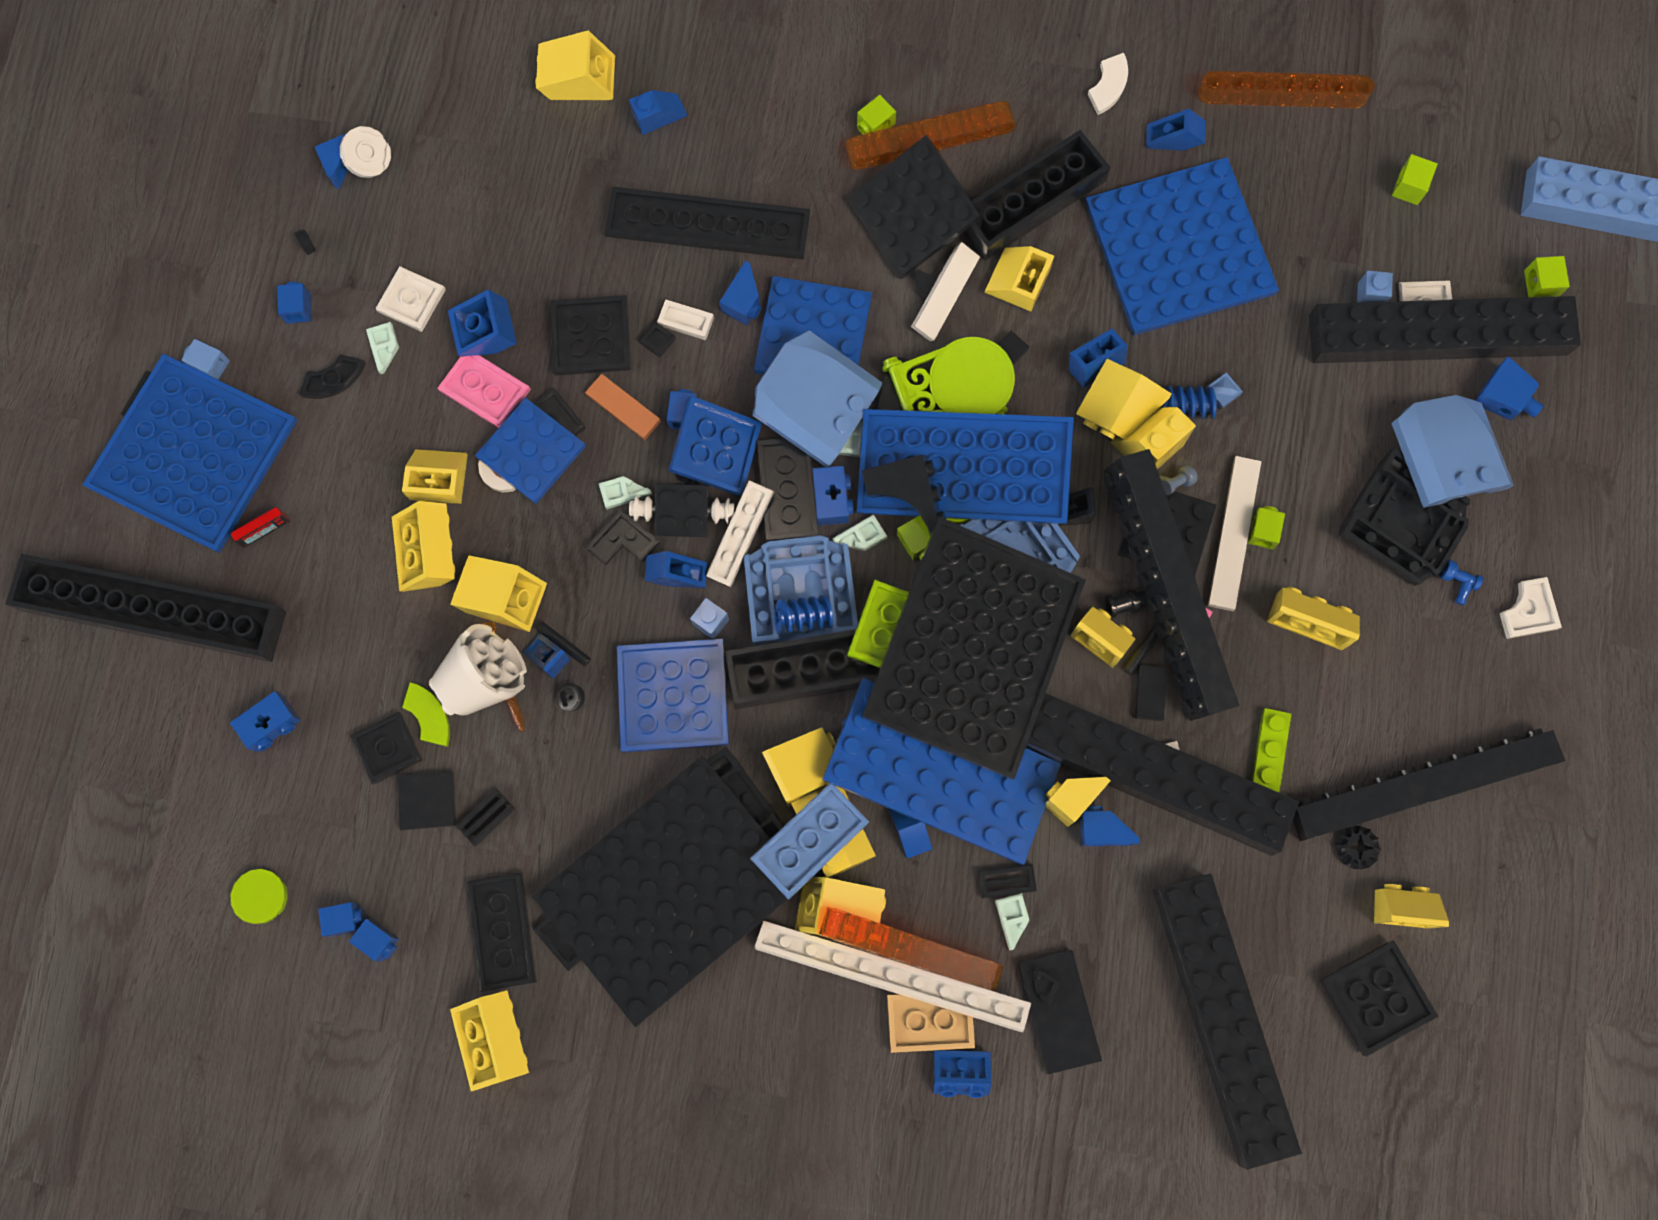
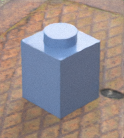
[1357,271,1393,303]
[182,339,230,380]
[690,598,729,639]

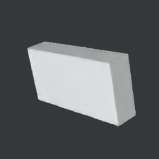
[657,299,714,340]

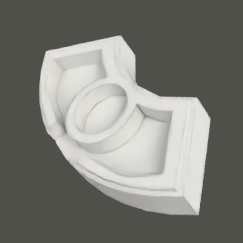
[1088,53,1128,115]

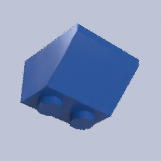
[448,289,517,357]

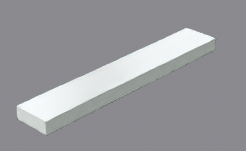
[1207,456,1261,611]

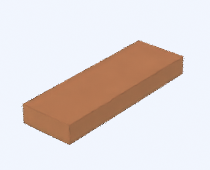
[585,374,661,441]

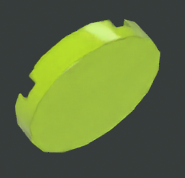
[231,869,288,924]

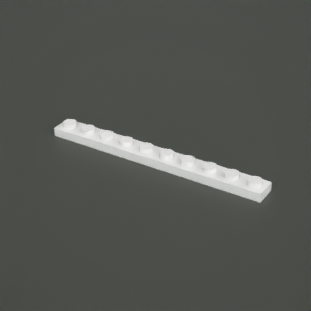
[755,921,1031,1033]

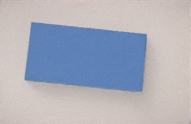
[750,783,869,900]

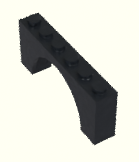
[862,454,946,592]

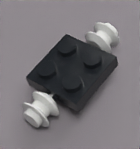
[629,483,735,537]

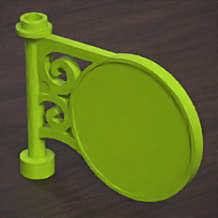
[882,337,1015,414]

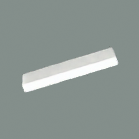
[911,242,980,341]
[706,481,774,587]

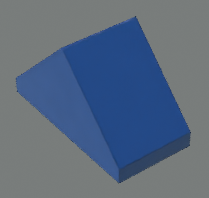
[315,133,348,189]
[522,633,571,679]
[888,809,932,859]

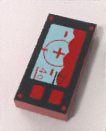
[231,507,290,548]

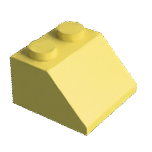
[1070,607,1135,669]
[1045,777,1111,827]
[1374,884,1449,929]

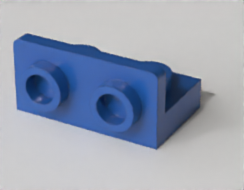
[933,1050,992,1098]

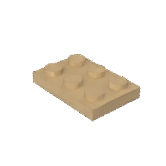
[887,994,975,1053]

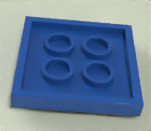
[668,396,762,496]
[475,398,586,505]

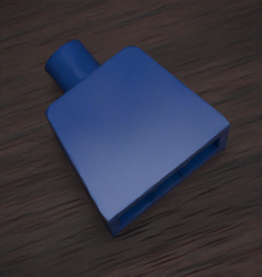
[1474,357,1544,420]

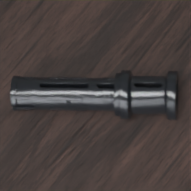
[1105,590,1148,618]

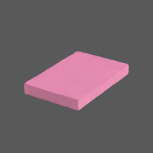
[438,355,531,428]

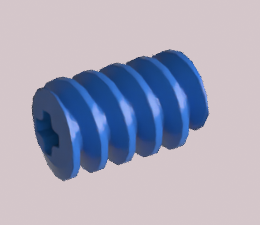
[1160,385,1217,419]
[774,595,834,634]

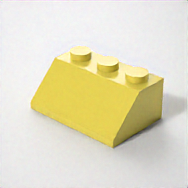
[392,501,455,592]
[1267,587,1360,650]
[791,786,876,878]
[450,990,529,1091]

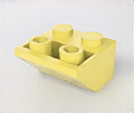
[985,246,1054,312]
[402,449,468,504]

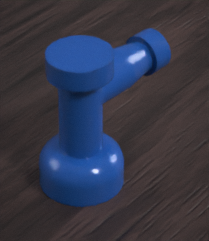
[1439,559,1483,606]

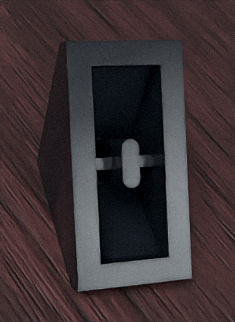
[1058,487,1096,526]

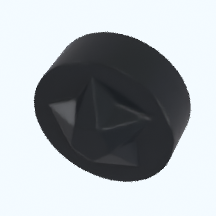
[557,684,585,711]

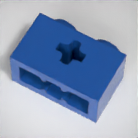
[1069,328,1128,388]
[813,466,853,526]
[230,691,301,752]

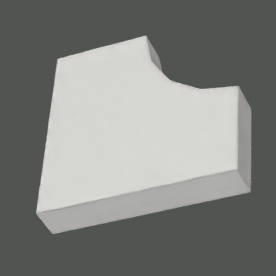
[1500,577,1562,639]

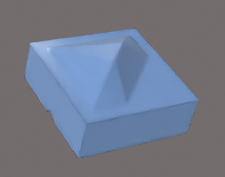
[1206,372,1243,409]

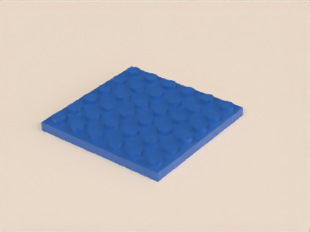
[1085,157,1279,336]
[83,354,298,553]

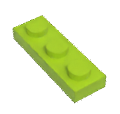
[1251,708,1291,792]

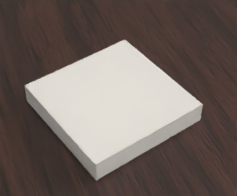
[376,266,446,332]
[1398,281,1452,301]

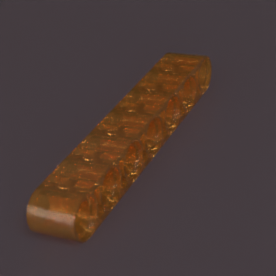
[1198,71,1375,108]
[845,101,1016,170]
[819,907,1003,992]

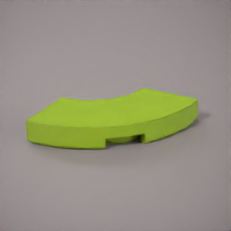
[402,682,450,747]

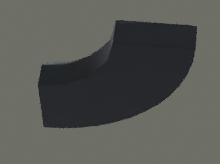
[299,354,366,399]

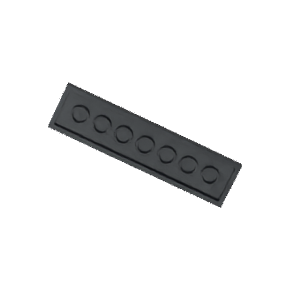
[605,187,810,260]

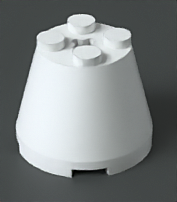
[429,624,527,715]

